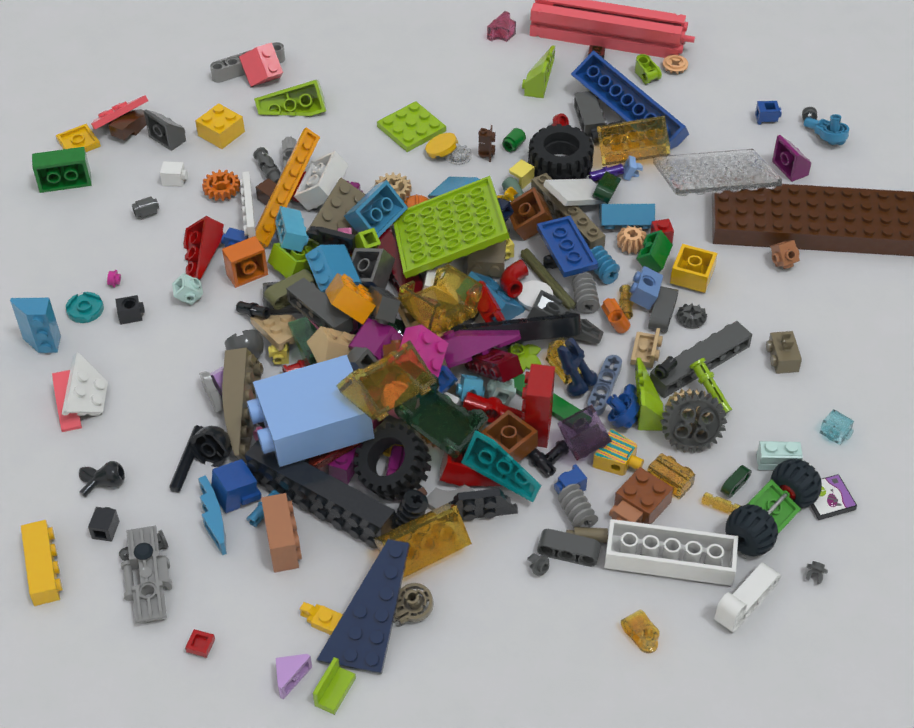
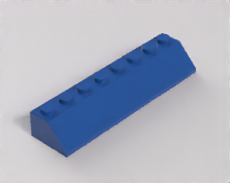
[571,50,689,152]

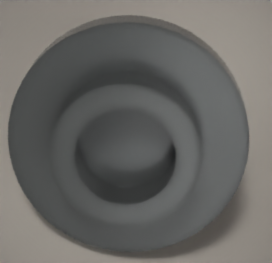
[527,553,550,576]
[806,561,828,584]

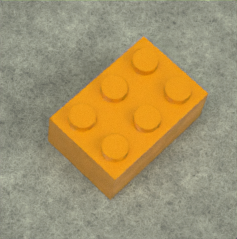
[325,273,376,324]

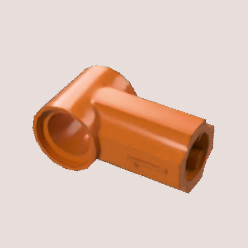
[601,298,631,333]

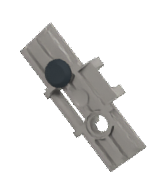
[121,525,172,623]

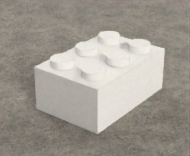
[294,151,348,211]

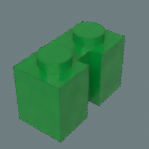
[636,230,673,272]

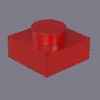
[185,629,215,658]

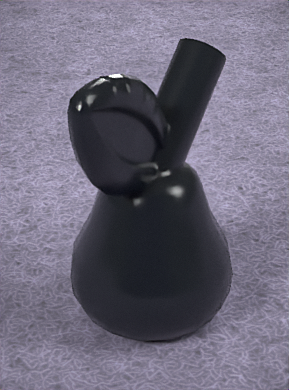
[79,461,125,497]

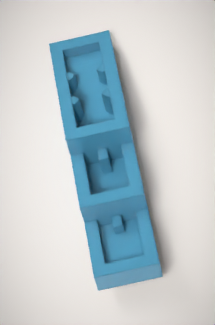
[198,475,227,555]

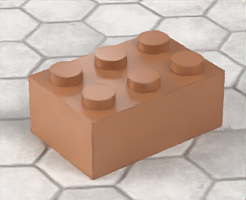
[261,493,302,573]

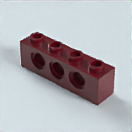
[464,348,523,383]

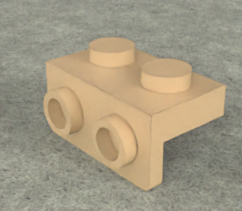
[630,328,663,368]

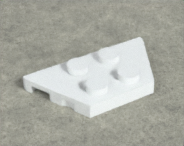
[62,352,108,416]

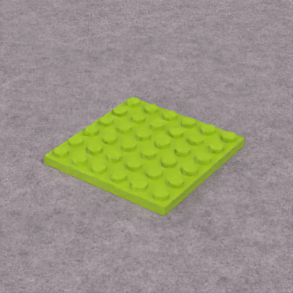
[393,176,510,278]

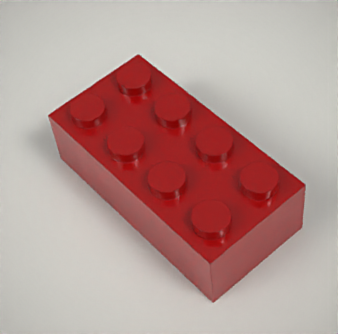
[521,364,555,448]

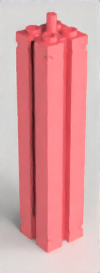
[530,0,695,58]

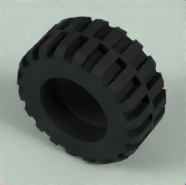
[528,124,594,180]

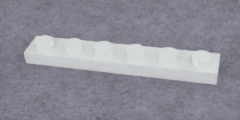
[240,171,256,238]

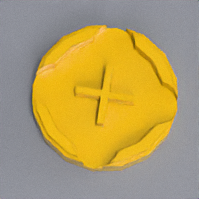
[425,133,458,158]

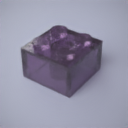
[557,404,612,460]

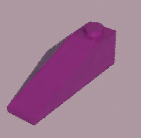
[441,330,521,368]

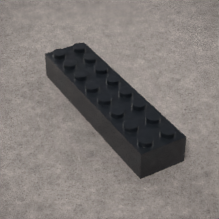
[245,439,397,551]

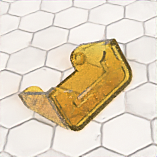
[336,340,437,421]

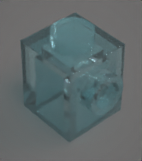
[820,409,854,445]

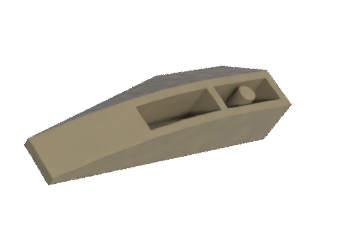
[222,348,263,463]

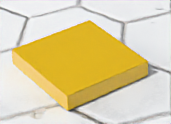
[56,123,101,152]

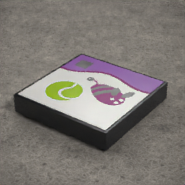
[810,474,857,520]

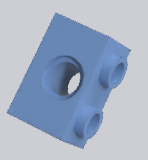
[629,266,663,310]

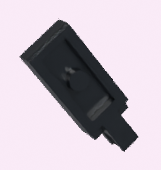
[307,226,356,253]

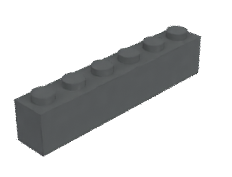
[650,321,752,398]

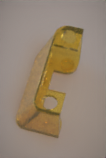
[398,264,483,336]

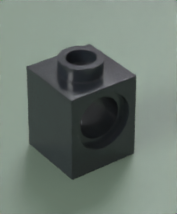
[115,295,145,325]

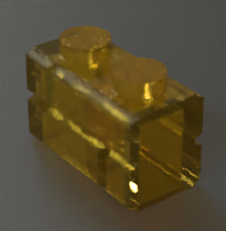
[647,453,695,499]

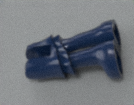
[557,338,598,396]

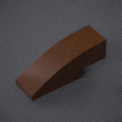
[109,109,146,141]

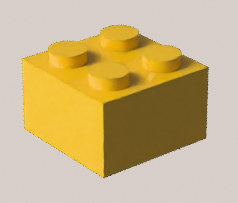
[195,103,245,149]
[670,244,718,293]

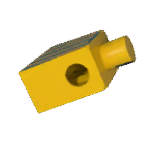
[593,429,644,476]

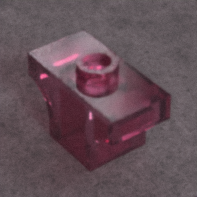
[487,11,516,42]

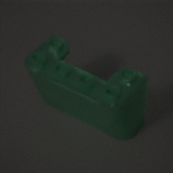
[394,370,489,458]

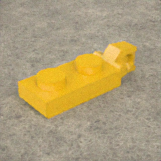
[299,602,343,635]

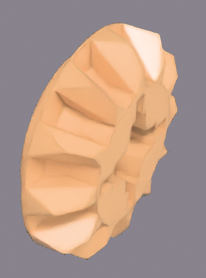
[663,55,688,74]

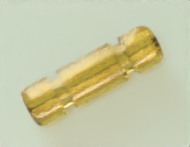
[702,492,741,513]

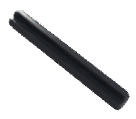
[169,425,203,493]

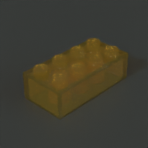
[597,115,670,166]
[374,503,472,578]

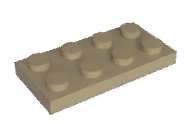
[306,178,366,243]

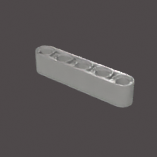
[210,42,285,83]

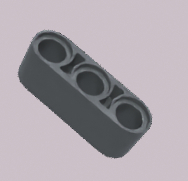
[648,286,679,332]
[537,529,601,567]

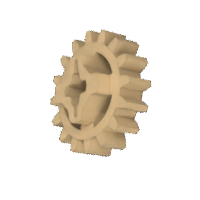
[374,172,412,200]

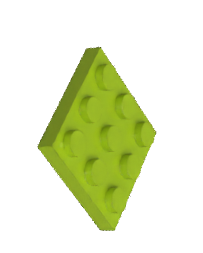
[377,101,446,152]

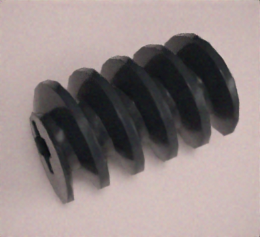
[395,489,428,535]

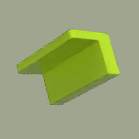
[313,657,356,715]

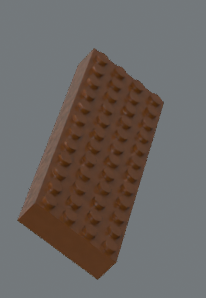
[712,180,914,256]

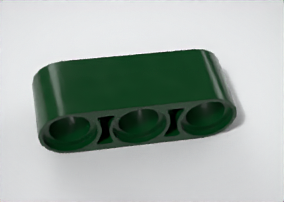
[592,171,621,204]

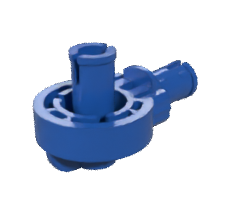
[606,384,640,428]

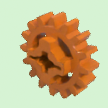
[202,170,240,201]

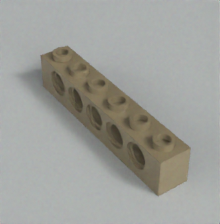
[531,173,606,249]

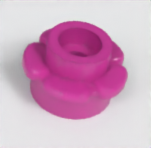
[107,270,121,288]

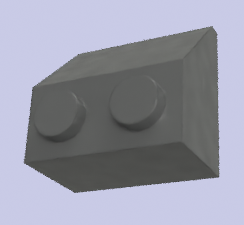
[144,109,186,151]

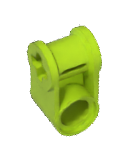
[635,54,662,84]

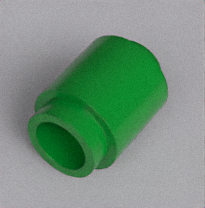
[502,128,526,152]

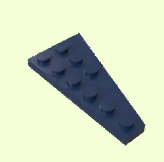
[317,539,410,674]

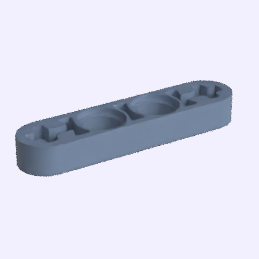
[587,355,622,416]

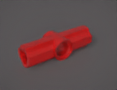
[462,392,522,423]

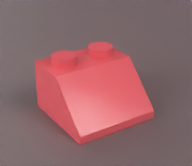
[239,42,283,87]

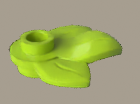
[508,343,541,372]

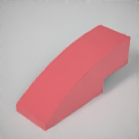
[52,370,82,432]

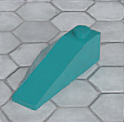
[461,430,542,502]

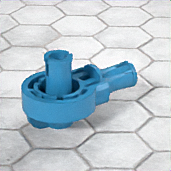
[804,114,849,145]

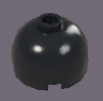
[190,425,232,467]

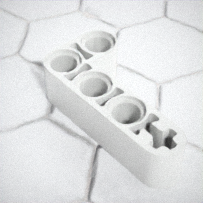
[714,562,781,632]

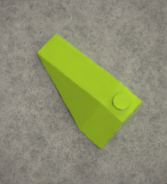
[635,358,667,431]

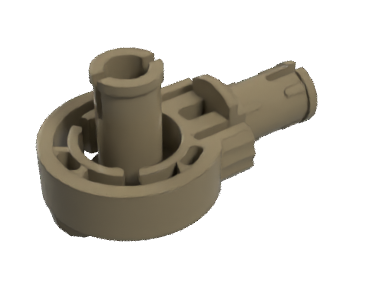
[393,583,434,624]

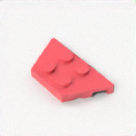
[91,95,148,130]

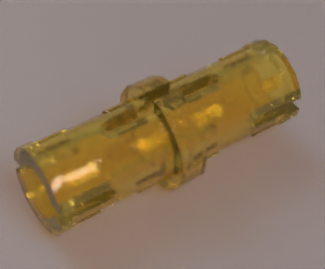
[619,285,634,320]

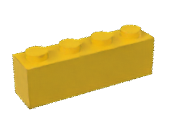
[21,520,63,606]

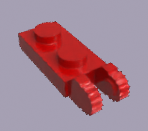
[467,280,506,322]

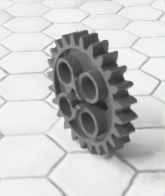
[661,390,727,453]

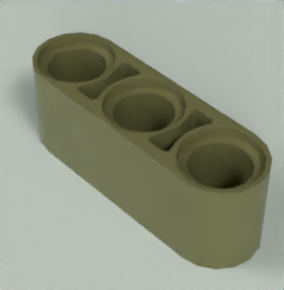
[264,269,318,310]

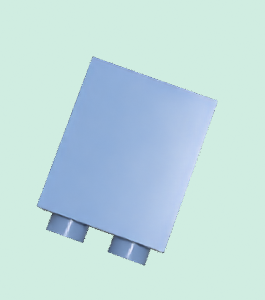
[246,355,374,467]

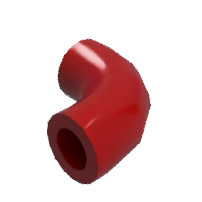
[500,259,529,298]

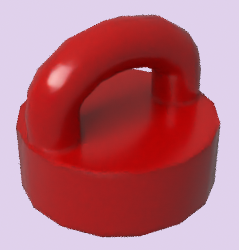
[551,113,569,126]

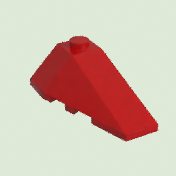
[440,437,502,486]

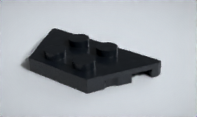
[439,488,518,522]

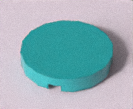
[66,292,104,323]

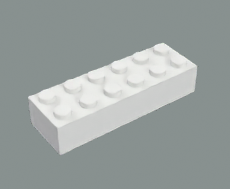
[604,519,738,586]

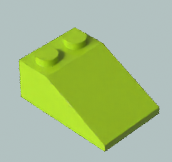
[268,239,319,279]

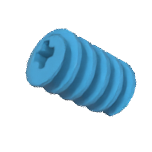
[590,245,620,284]

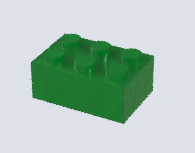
[32,147,92,193]

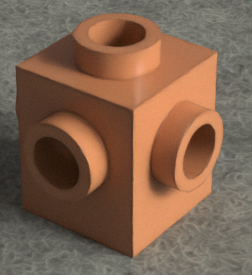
[770,240,800,269]

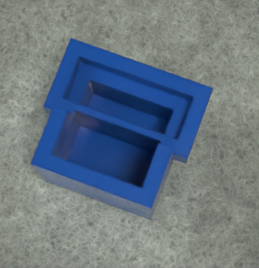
[211,459,262,513]

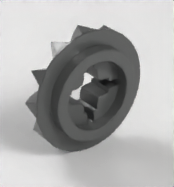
[677,303,707,328]

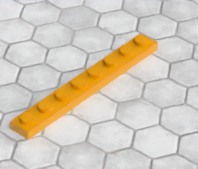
[255,127,320,248]

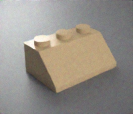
[307,326,355,363]

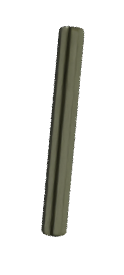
[521,248,576,310]

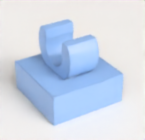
[623,155,643,181]

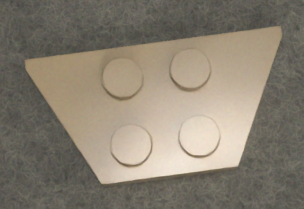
[250,314,307,351]

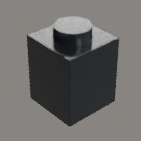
[88,507,120,542]

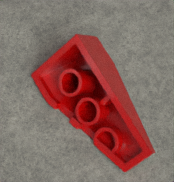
[183,216,224,280]

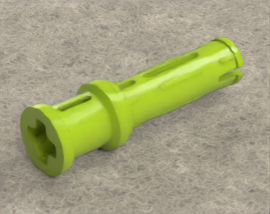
[689,358,732,413]

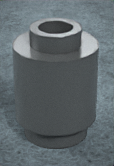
[132,196,159,218]

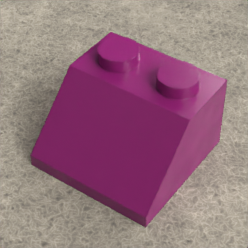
[772,135,811,182]
[348,318,403,367]

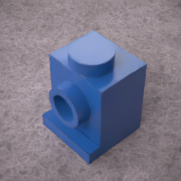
[755,101,782,125]
[221,227,249,247]
[554,464,587,494]

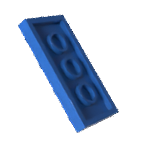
[537,215,598,278]

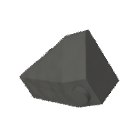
[527,290,604,344]

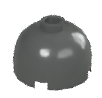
[225,329,264,359]

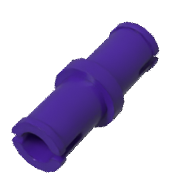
[588,164,624,182]

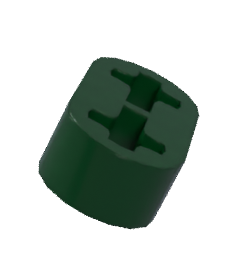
[721,465,752,498]

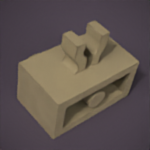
[766,331,802,374]

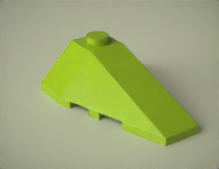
[522,45,555,98]
[254,80,326,116]

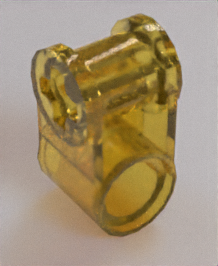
[621,609,659,653]

